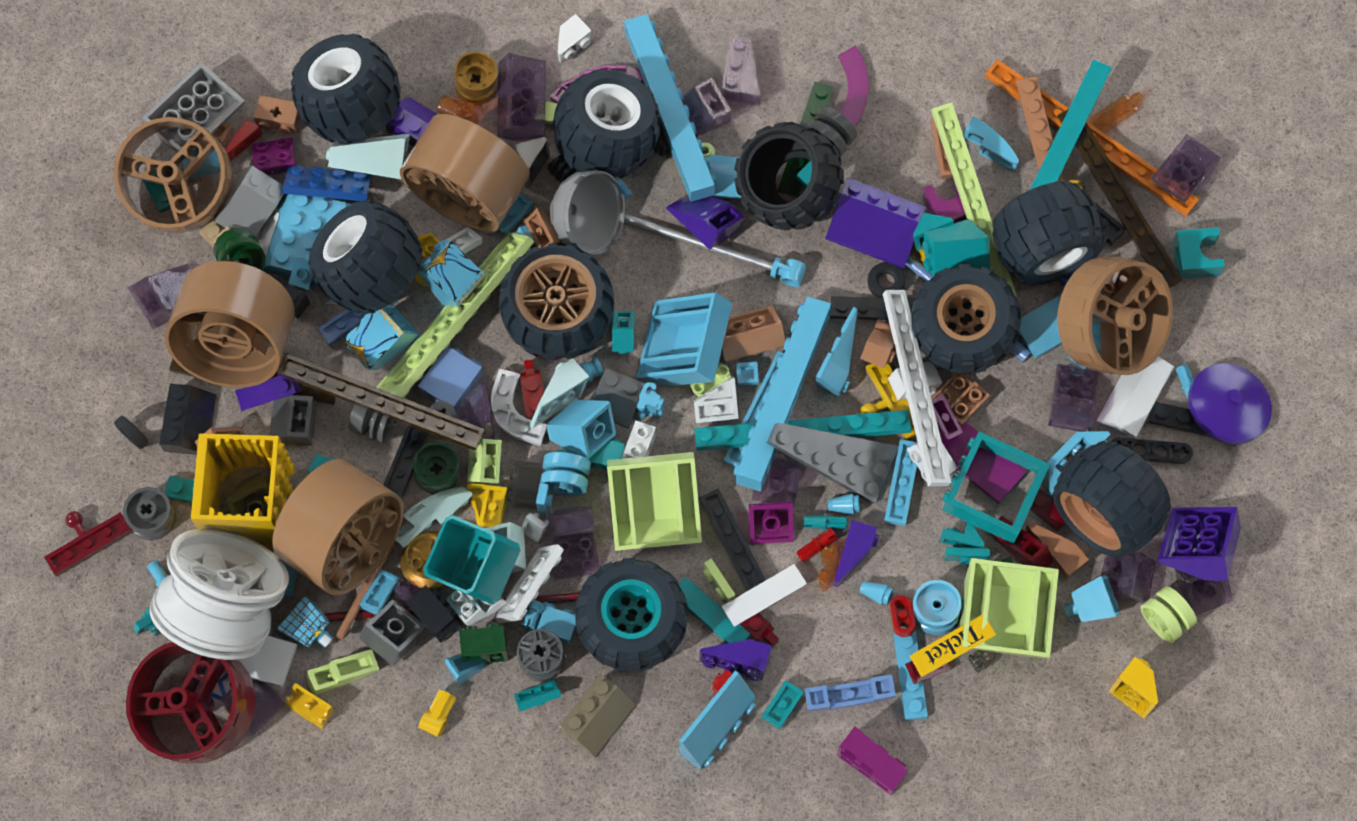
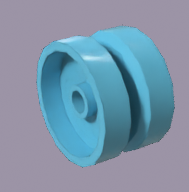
[540,452,591,496]
[913,580,962,635]

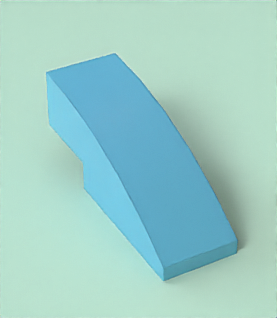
[964,116,1019,172]

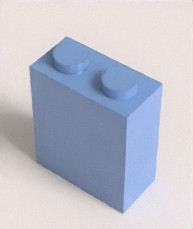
[418,347,483,412]

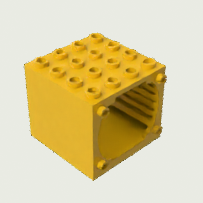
[191,434,295,545]

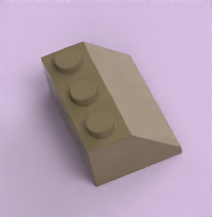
[559,674,636,757]

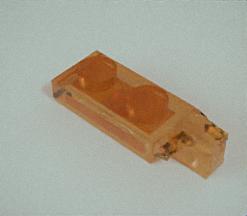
[1089,91,1144,133]

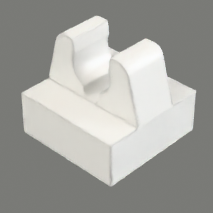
[522,513,549,543]

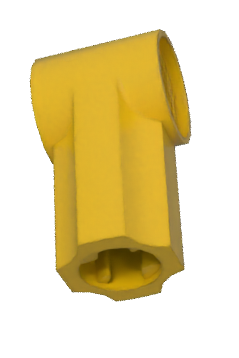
[418,689,457,738]

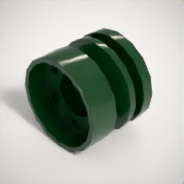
[414,442,459,495]

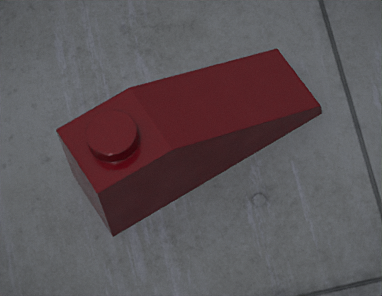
[988,516,1054,568]

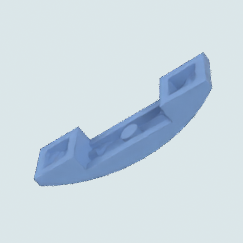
[804,674,896,711]

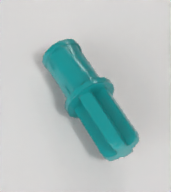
[804,514,847,531]

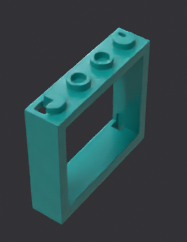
[941,431,1050,544]

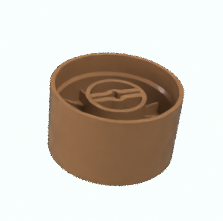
[400,114,530,233]
[164,261,295,388]
[272,459,404,596]

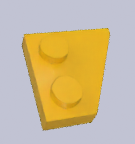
[467,483,509,528]

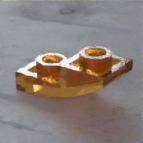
[817,542,837,592]

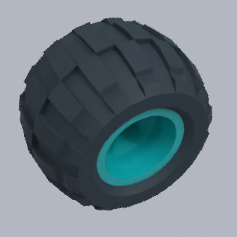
[575,558,688,672]

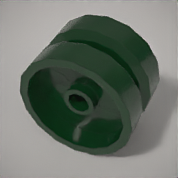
[213,228,266,270]

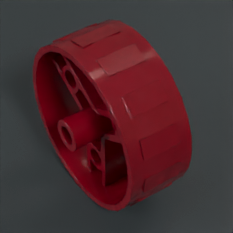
[126,642,255,764]

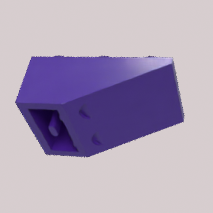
[666,194,744,250]
[699,639,771,681]

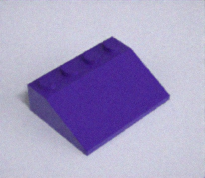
[825,178,926,269]
[1158,507,1241,581]

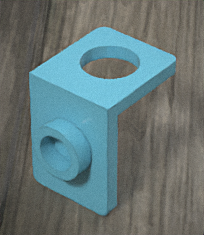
[289,257,315,290]

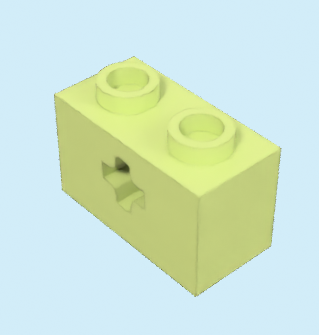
[467,439,502,483]

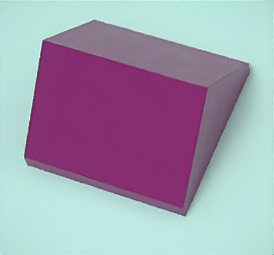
[748,501,794,544]

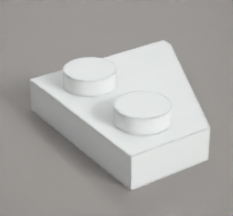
[694,377,739,423]

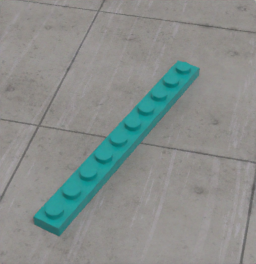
[694,410,911,451]

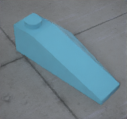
[816,307,857,397]

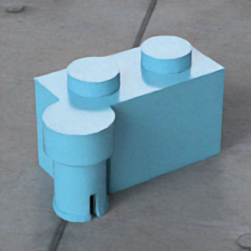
[522,600,577,646]

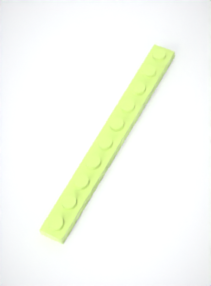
[931,103,1017,297]

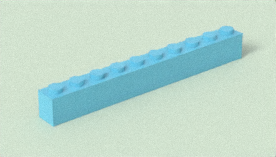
[624,14,717,202]
[734,296,831,492]

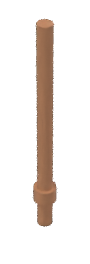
[336,525,403,640]

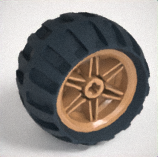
[499,243,614,361]

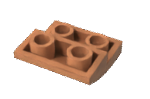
[931,373,990,426]

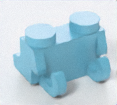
[637,382,665,420]

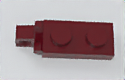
[736,595,779,647]

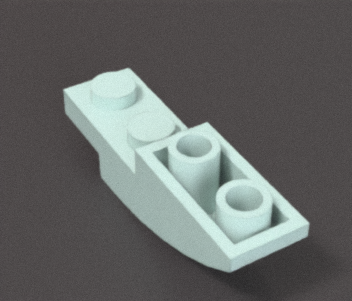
[396,486,473,548]

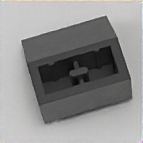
[269,395,317,445]

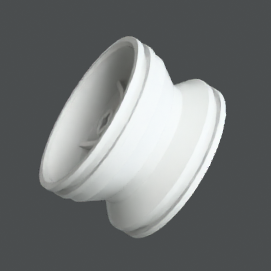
[149,529,289,660]

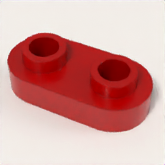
[890,595,915,637]

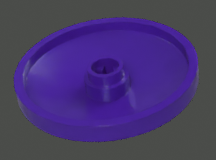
[1188,363,1272,444]

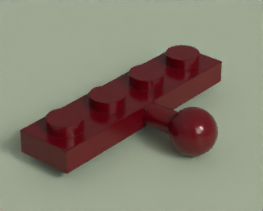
[44,511,133,577]

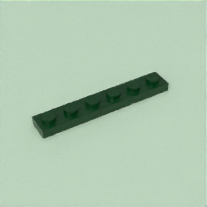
[778,81,834,197]

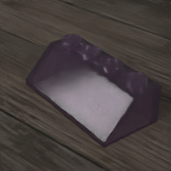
[497,53,546,141]

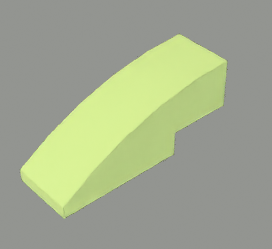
[306,649,379,695]

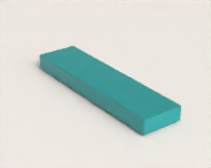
[679,576,750,644]

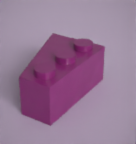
[837,726,908,795]

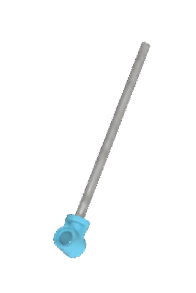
[624,214,807,287]

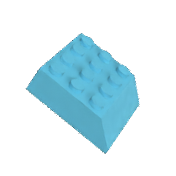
[262,194,351,285]
[636,292,732,386]

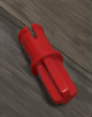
[796,528,838,562]

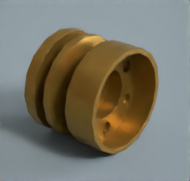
[454,51,497,105]

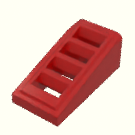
[225,120,263,162]

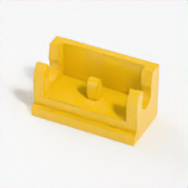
[285,683,335,729]

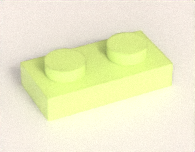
[703,558,735,603]

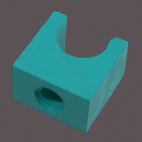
[1173,228,1225,279]

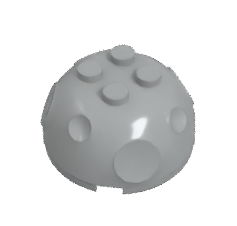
[550,170,625,255]

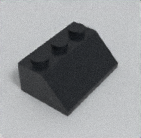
[159,383,217,455]

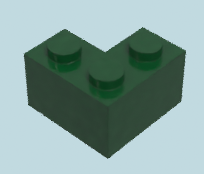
[459,623,509,664]

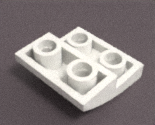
[446,590,506,626]

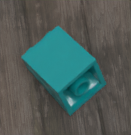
[922,219,990,277]

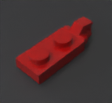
[520,359,544,419]

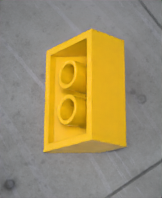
[1109,657,1158,719]

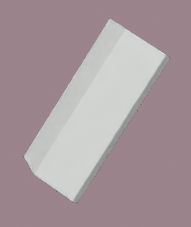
[1097,356,1174,438]

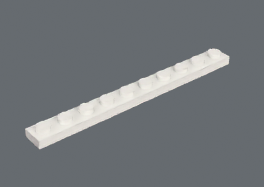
[883,290,951,487]

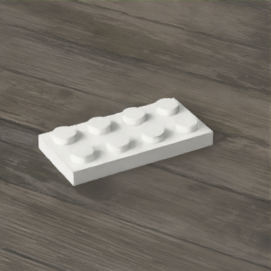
[493,544,564,623]

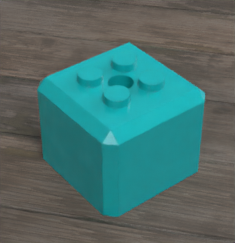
[423,515,521,605]

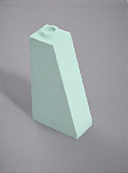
[326,134,410,179]

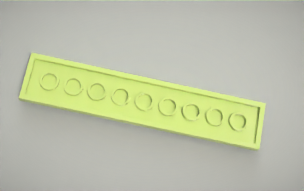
[376,232,534,398]

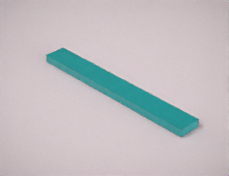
[1030,59,1112,190]

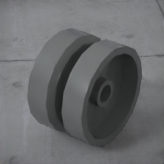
[808,107,858,157]
[123,487,176,541]

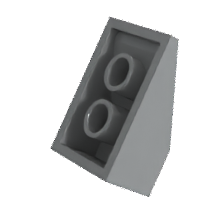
[215,166,283,236]

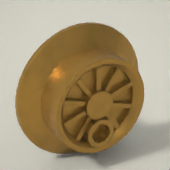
[400,531,444,589]

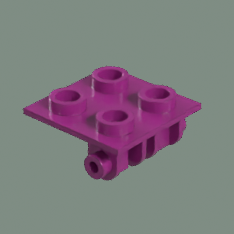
[252,137,297,175]

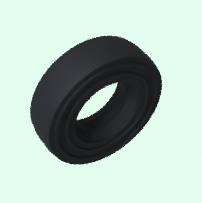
[867,262,905,298]
[114,415,149,449]

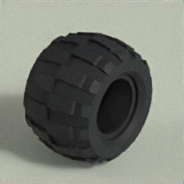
[734,122,844,231]

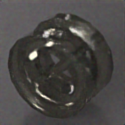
[968,650,988,673]

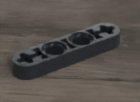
[1110,437,1193,464]

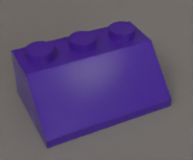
[385,97,437,146]

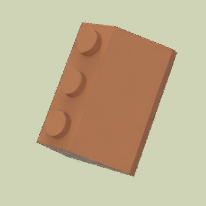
[721,306,785,362]

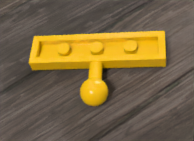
[860,363,916,440]

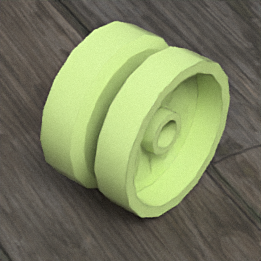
[1140,586,1197,643]

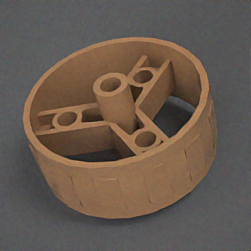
[114,117,233,233]
[1057,256,1173,375]

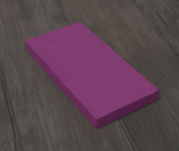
[941,422,1027,504]

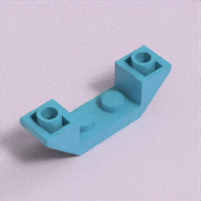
[1046,431,1110,498]

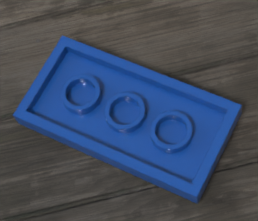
[283,165,372,201]

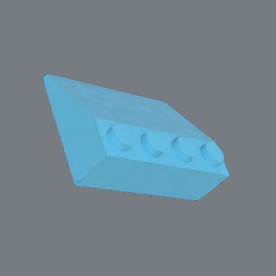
[679,671,756,770]

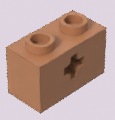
[254,95,301,134]

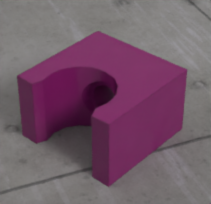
[922,184,967,223]

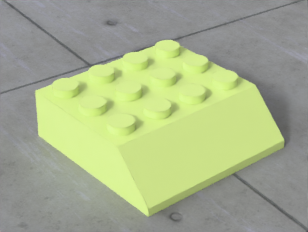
[607,452,702,551]
[960,558,1059,659]

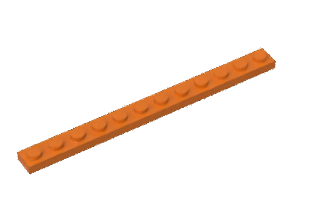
[984,59,1199,217]

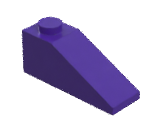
[235,376,302,411]
[833,520,880,587]

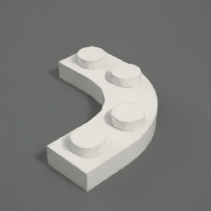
[491,368,547,446]

